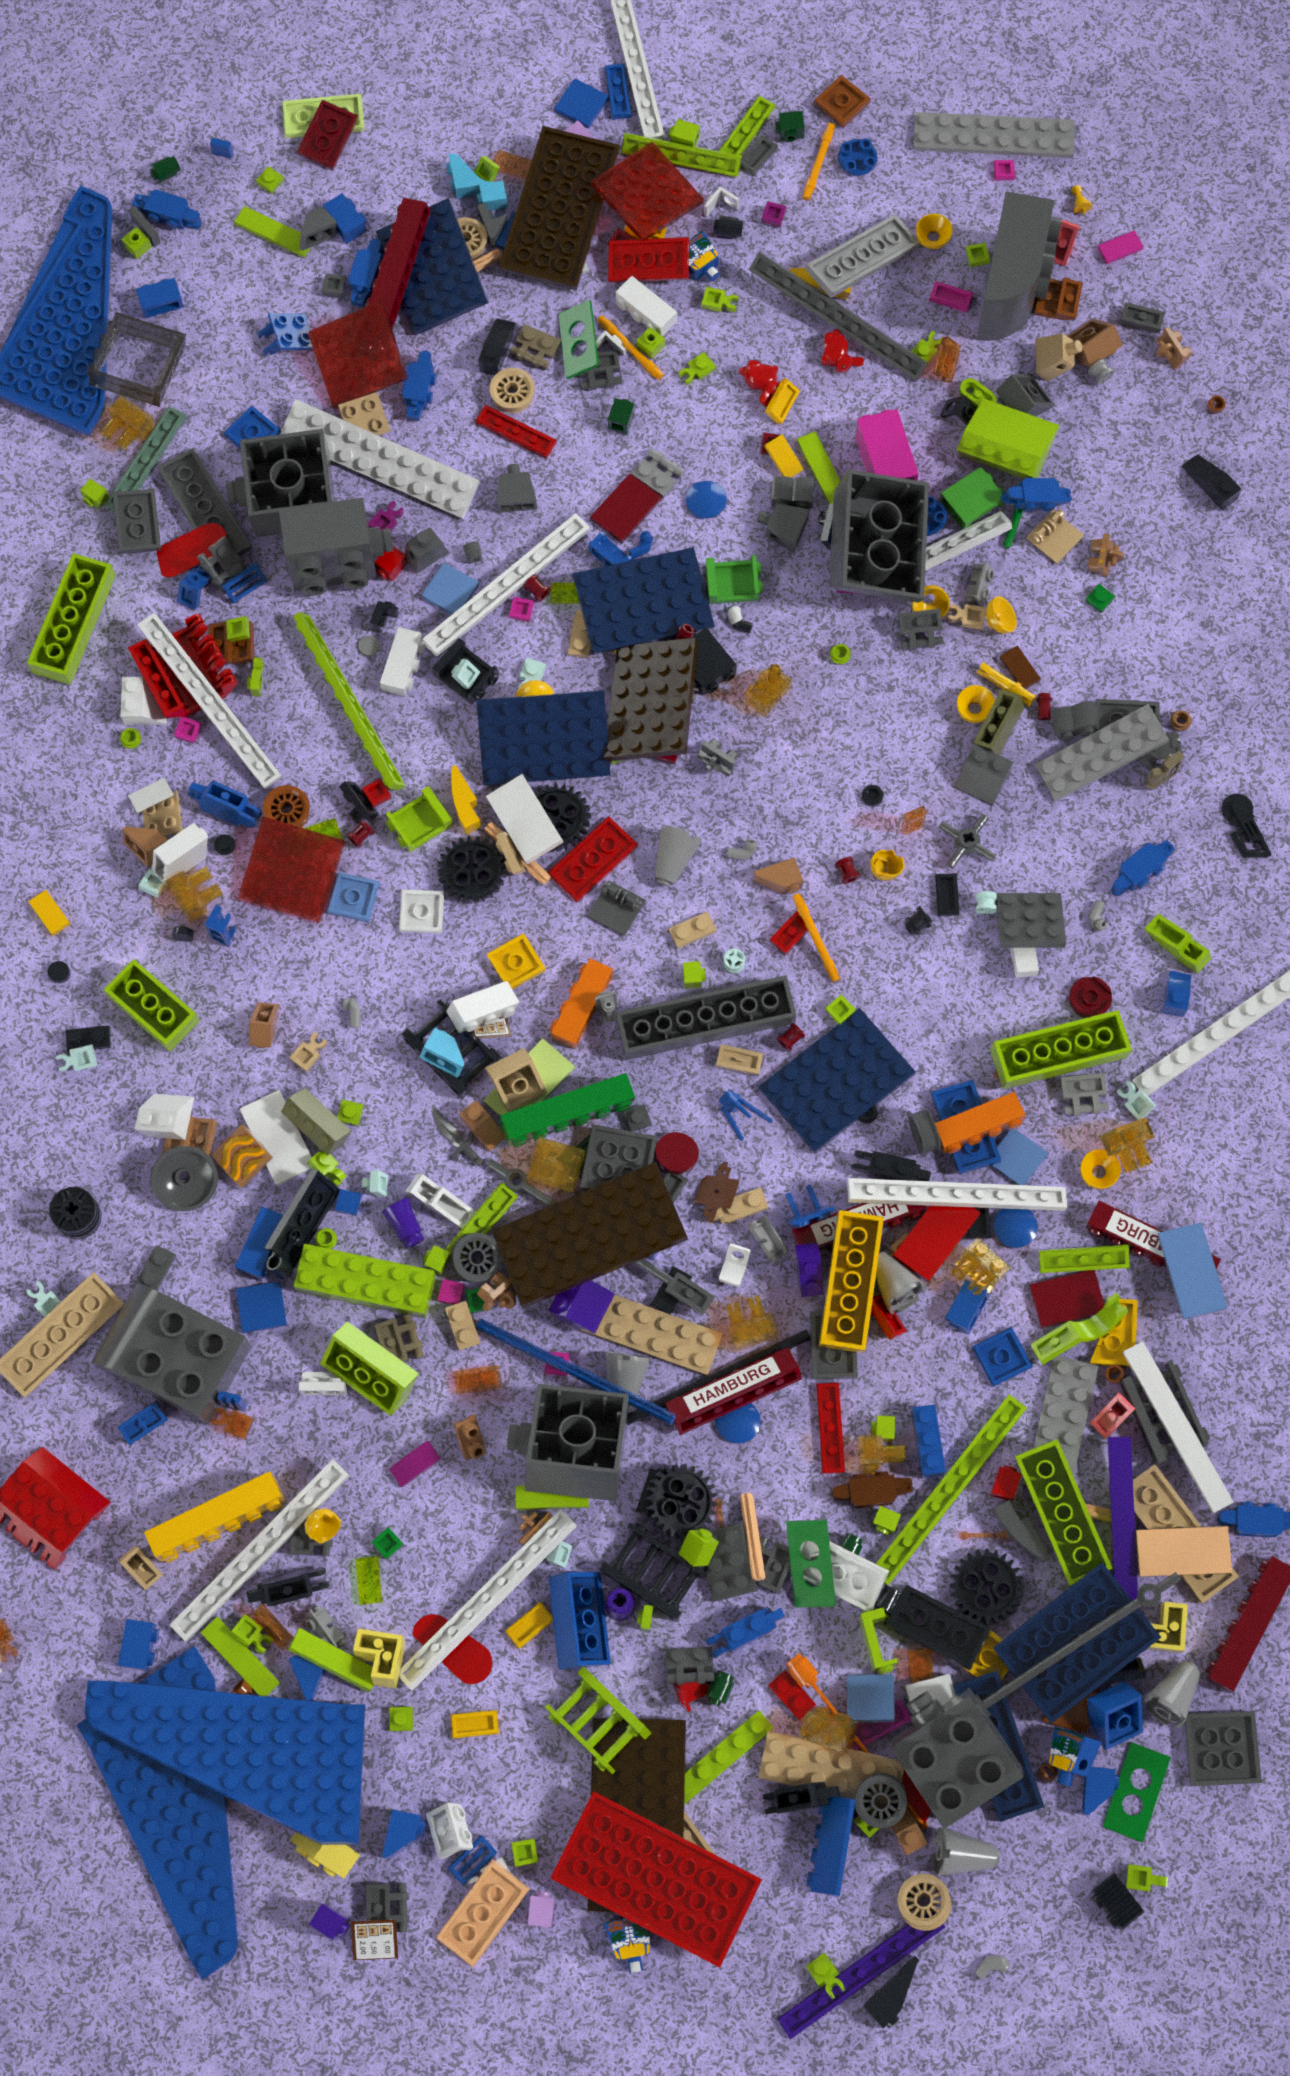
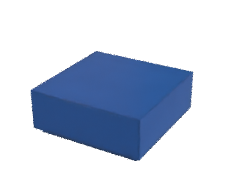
[210,138,233,158]
[335,1189,362,1216]

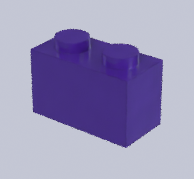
[795,1243,824,1297]
[309,1903,351,1940]

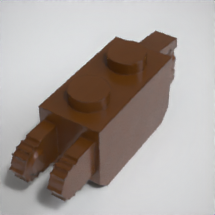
[831,1471,913,1509]

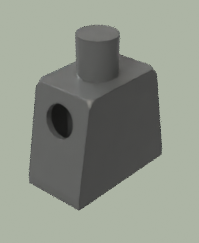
[497,464,537,513]
[757,504,809,552]
[405,527,449,574]

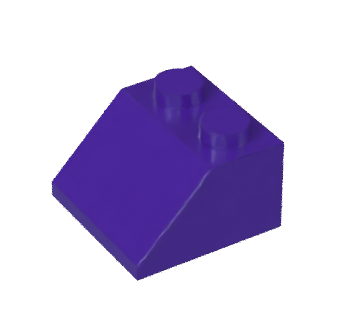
[548,1281,615,1334]

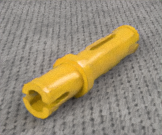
[976,662,1036,707]

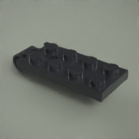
[264,1168,340,1279]
[875,1585,992,1671]

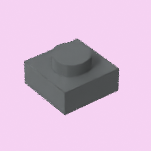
[322,274,346,298]
[624,1104,652,1132]

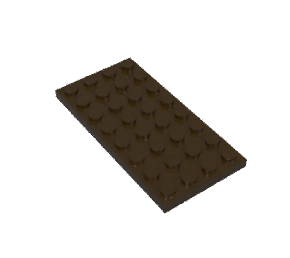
[499,126,620,291]
[491,1162,689,1309]
[587,1718,686,1912]

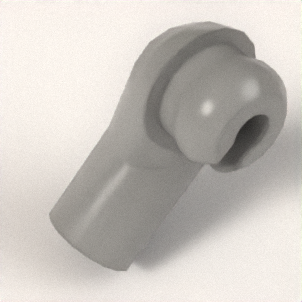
[727,839,758,860]
[1088,900,1107,932]
[343,998,361,1027]
[974,1955,1010,1980]

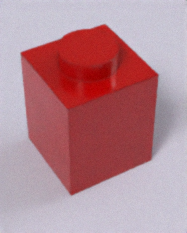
[374,546,408,581]
[990,1465,1022,1503]

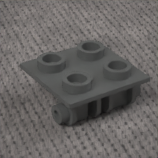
[587,880,646,936]

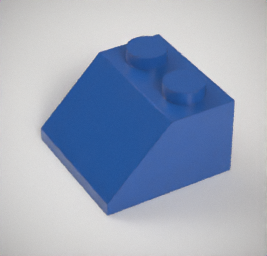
[1087,1682,1143,1750]
[382,1809,426,1859]

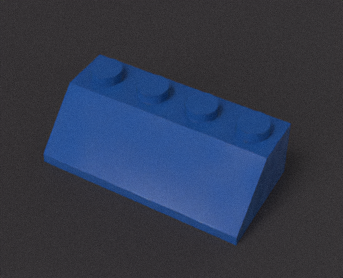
[548,1572,611,1670]
[806,1797,855,1897]

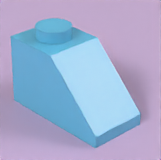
[419,1028,464,1078]

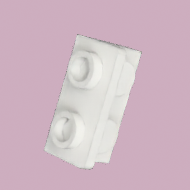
[299,1372,347,1395]
[426,1803,473,1859]

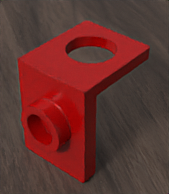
[673,1682,707,1712]

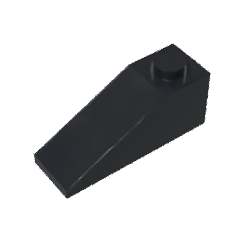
[478,318,516,376]
[1181,454,1241,511]
[863,1956,919,2029]

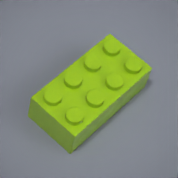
[103,959,200,1052]
[320,1321,419,1416]

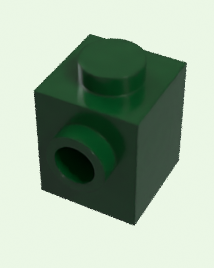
[775,111,805,142]
[608,398,635,434]

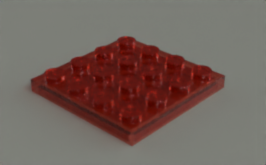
[591,142,704,241]
[308,301,409,409]
[238,816,346,923]

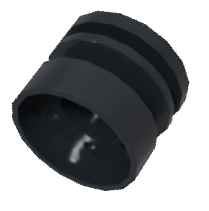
[49,1187,102,1240]

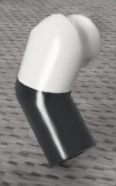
[728,606,753,633]

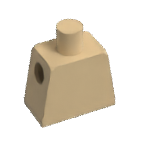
[1035,334,1082,381]

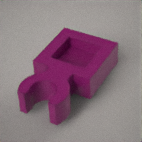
[368,501,404,532]

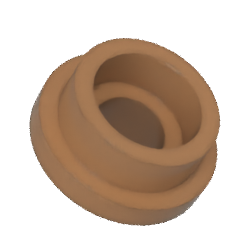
[1170,710,1192,731]

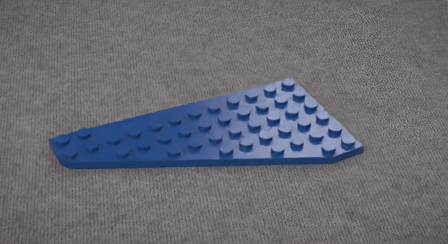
[0,185,113,437]
[76,1646,238,1980]
[85,1681,366,1845]

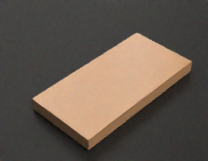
[1135,1526,1232,1577]
[436,1860,530,1967]

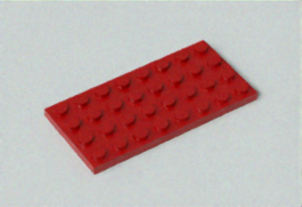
[551,1791,763,1968]

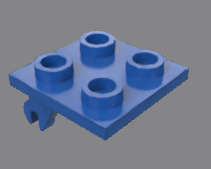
[257,313,317,356]
[785,1185,835,1228]

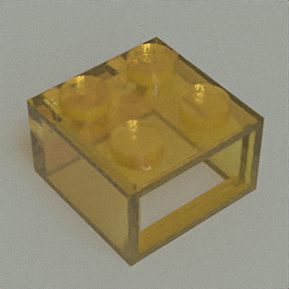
[527,1137,586,1193]

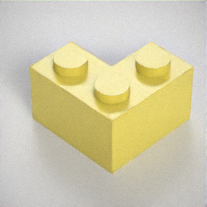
[1146,1602,1188,1654]
[353,1629,406,1689]
[290,1832,360,1879]

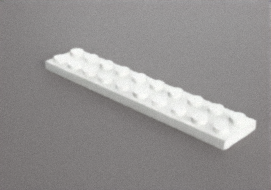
[280,399,480,519]

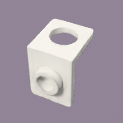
[704,187,739,217]
[596,331,626,355]
[718,1243,751,1287]

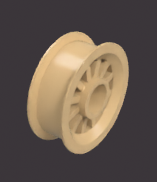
[458,217,488,260]
[490,368,535,413]
[897,1874,951,1931]

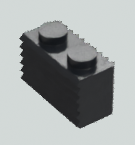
[1090,1873,1144,1930]

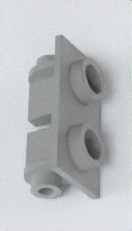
[965,561,994,607]
[595,991,617,1022]
[748,1215,789,1263]
[304,1605,346,1648]

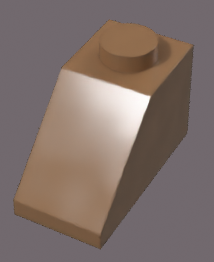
[122,827,168,867]
[753,858,803,894]
[249,1002,279,1048]
[459,1100,505,1152]
[883,1805,928,1856]

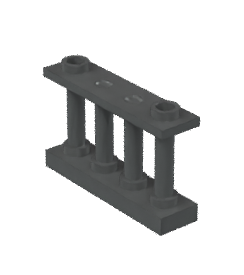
[1120,1360,1210,1466]

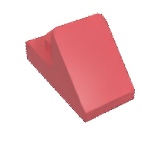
[1054,220,1080,266]
[1090,1393,1135,1439]

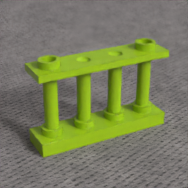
[545,1666,651,1775]

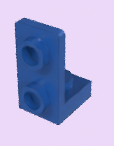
[177,564,217,610]

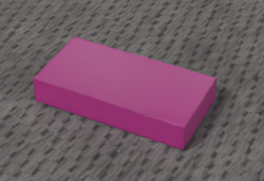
[1098,230,1144,265]
[929,281,974,313]

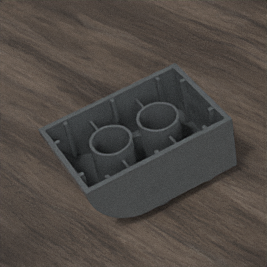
[976,191,1062,341]
[830,469,929,603]
[91,1284,252,1425]

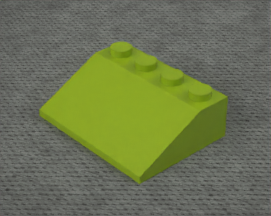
[956,398,1060,479]

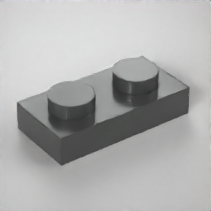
[1120,302,1165,333]
[135,1245,176,1291]

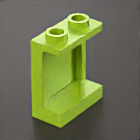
[385,786,453,852]
[859,1608,898,1675]

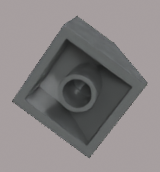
[995,374,1055,417]
[954,744,1013,806]

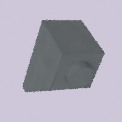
[300,207,337,251]

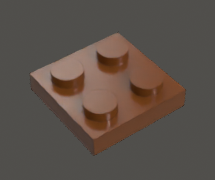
[814,75,871,128]

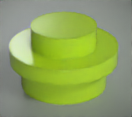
[830,644,851,665]
[120,728,141,749]
[315,1228,337,1249]

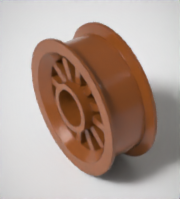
[263,785,310,832]

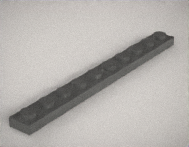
[748,252,929,381]

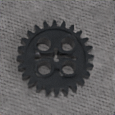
[535,783,591,852]
[437,835,507,904]
[644,1464,718,1539]
[949,1548,1025,1625]

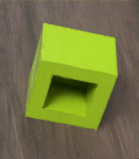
[122,227,152,259]
[637,327,665,359]
[80,478,109,509]
[683,961,706,989]
[423,1245,450,1276]
[871,1415,895,1442]
[872,1506,901,1536]

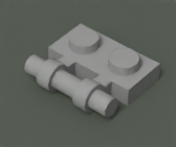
[631,448,685,499]
[1060,1073,1109,1116]

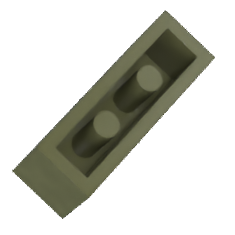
[973,689,1025,755]
[281,1088,351,1155]

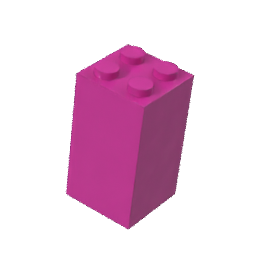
[855,409,919,481]

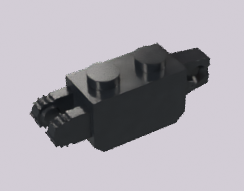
[851,1150,931,1181]
[246,1567,329,1606]
[763,1781,840,1814]

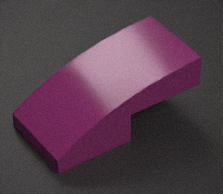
[389,1441,442,1487]

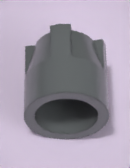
[463,541,482,564]

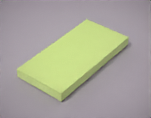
[282,94,365,138]
[483,1038,575,1116]

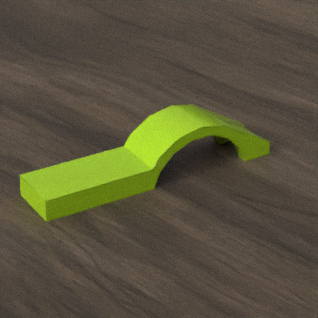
[1030,1292,1129,1365]

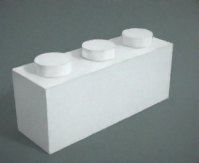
[616,276,677,336]
[380,627,426,697]
[446,981,519,1033]

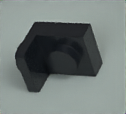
[370,601,399,633]

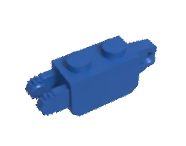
[132,190,202,230]
[348,238,383,307]
[402,350,437,421]
[1000,478,1072,512]
[188,781,263,828]
[1111,840,1175,896]
[1216,1502,1290,1538]
[705,1608,785,1658]

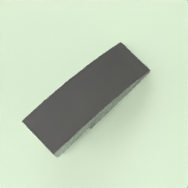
[991,1500,1049,1563]

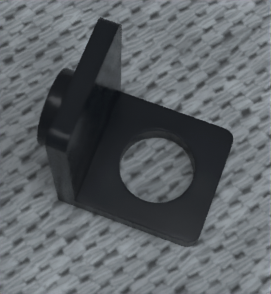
[940,396,977,425]

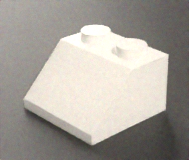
[121,677,167,725]
[135,1094,194,1140]

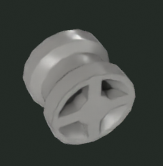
[1088,359,1115,385]

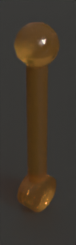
[714,1499,725,1528]
[960,1531,1008,1540]

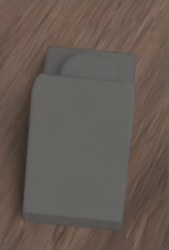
[477,203,507,248]

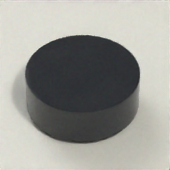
[862,785,883,807]
[172,926,194,942]
[47,961,70,984]

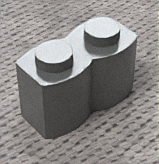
[771,476,814,509]
[1052,701,1100,741]

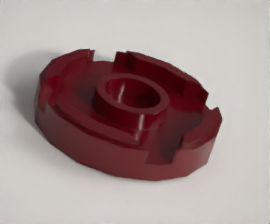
[1069,977,1112,1018]
[654,1132,699,1175]

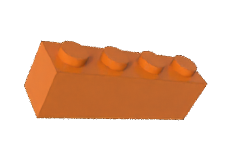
[549,958,614,1049]
[935,1091,1026,1154]

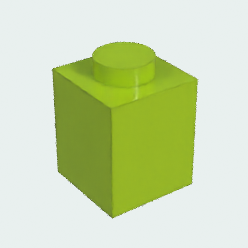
[668,119,700,147]
[678,1529,719,1567]

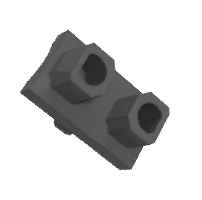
[697,738,738,777]

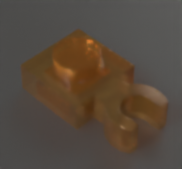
[211,1408,255,1440]
[0,1619,19,1663]

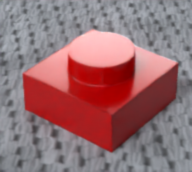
[362,778,391,808]

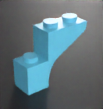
[446,154,507,211]

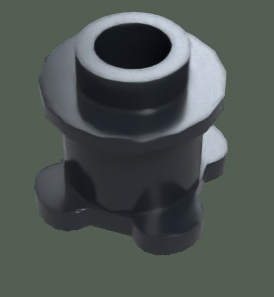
[904,906,932,935]

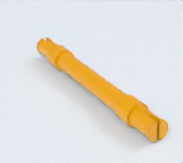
[802,123,836,201]
[597,315,664,381]
[792,893,841,982]

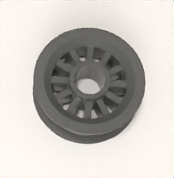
[907,1106,942,1157]
[450,1233,502,1282]
[855,1772,907,1828]

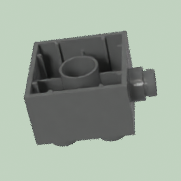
[226,429,335,537]
[279,498,393,596]
[507,1384,629,1501]
[891,1687,1023,1829]

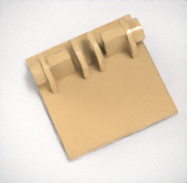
[338,392,390,436]
[1026,509,1084,564]
[142,791,184,836]

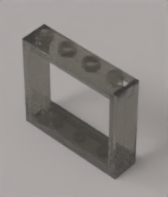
[86,312,186,407]

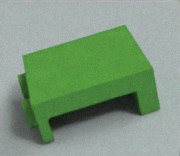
[939,467,1004,530]
[706,555,763,604]

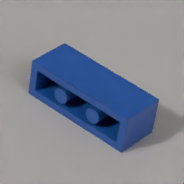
[235,1207,283,1281]
[911,1404,946,1478]

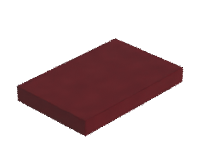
[297,99,359,170]
[590,473,662,543]
[1029,1270,1105,1328]

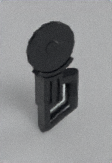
[1222,793,1271,858]

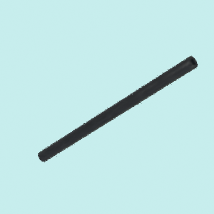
[627,1330,811,1425]

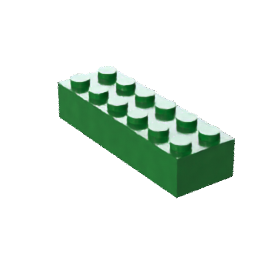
[499,1073,635,1148]

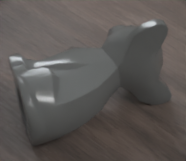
[1139,730,1182,771]

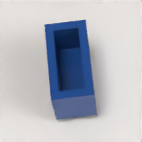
[322,193,367,244]
[136,277,184,319]
[118,1619,160,1671]

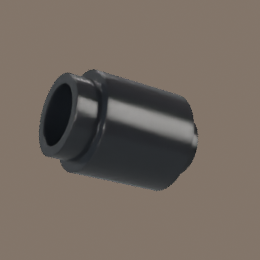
[713,215,743,238]

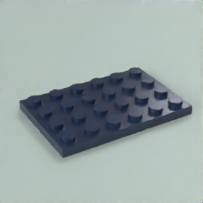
[376,198,489,335]
[572,547,715,655]
[476,690,611,785]
[759,1008,916,1154]
[993,1562,1161,1724]

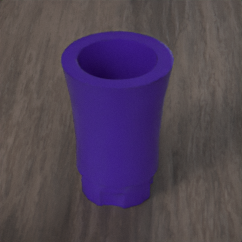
[381,1198,424,1249]
[605,1588,636,1621]

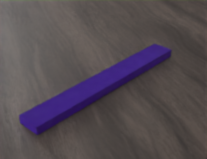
[1107,1437,1138,1600]
[777,1911,945,2040]

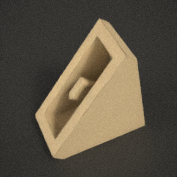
[118,1545,163,1590]

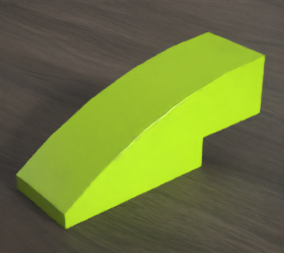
[1144,913,1211,974]
[515,1485,589,1511]

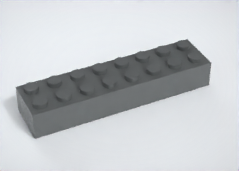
[616,975,796,1060]

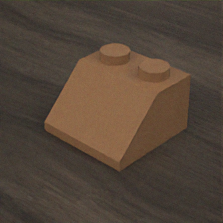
[1067,318,1123,367]

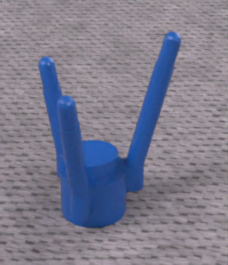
[719,1090,773,1141]

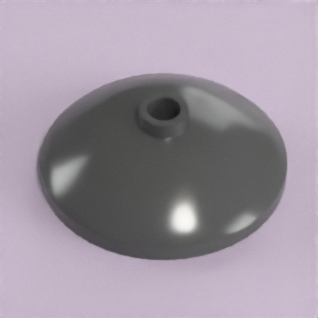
[151,1146,218,1211]

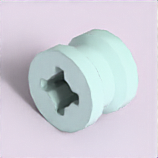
[975,891,997,914]
[724,949,745,974]

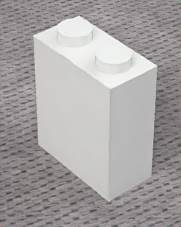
[152,823,208,886]

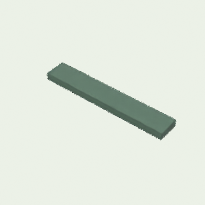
[105,406,187,511]

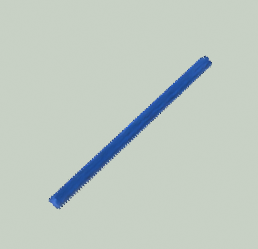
[476,1318,677,1425]

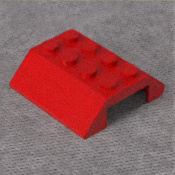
[128,614,238,718]
[0,1447,111,1570]

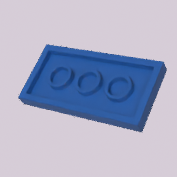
[931,1080,1001,1175]

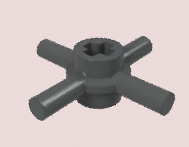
[938,814,997,869]

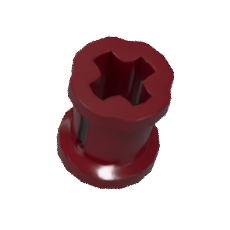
[523,574,551,602]
[346,820,375,848]
[835,856,860,884]
[776,1023,805,1052]

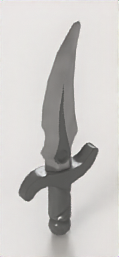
[432,1106,483,1166]

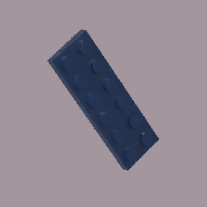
[953,1671,1045,1822]

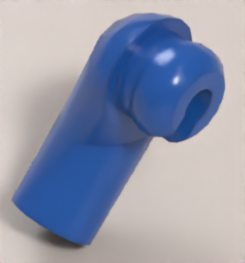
[628,531,653,559]

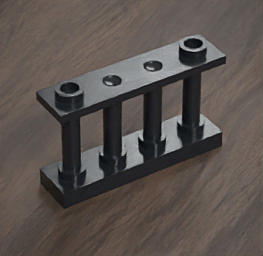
[402,999,500,1099]
[600,1523,707,1622]

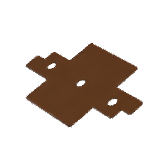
[694,1162,740,1222]

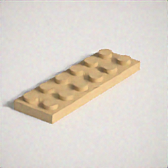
[0,1271,124,1398]
[581,1295,723,1376]
[1133,1464,1239,1604]
[758,1730,904,1806]

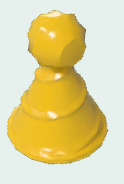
[1071,185,1092,214]

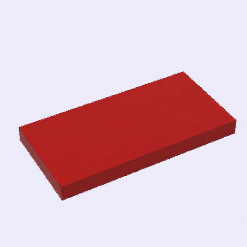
[608,237,689,282]
[547,816,639,903]
[892,1206,980,1283]

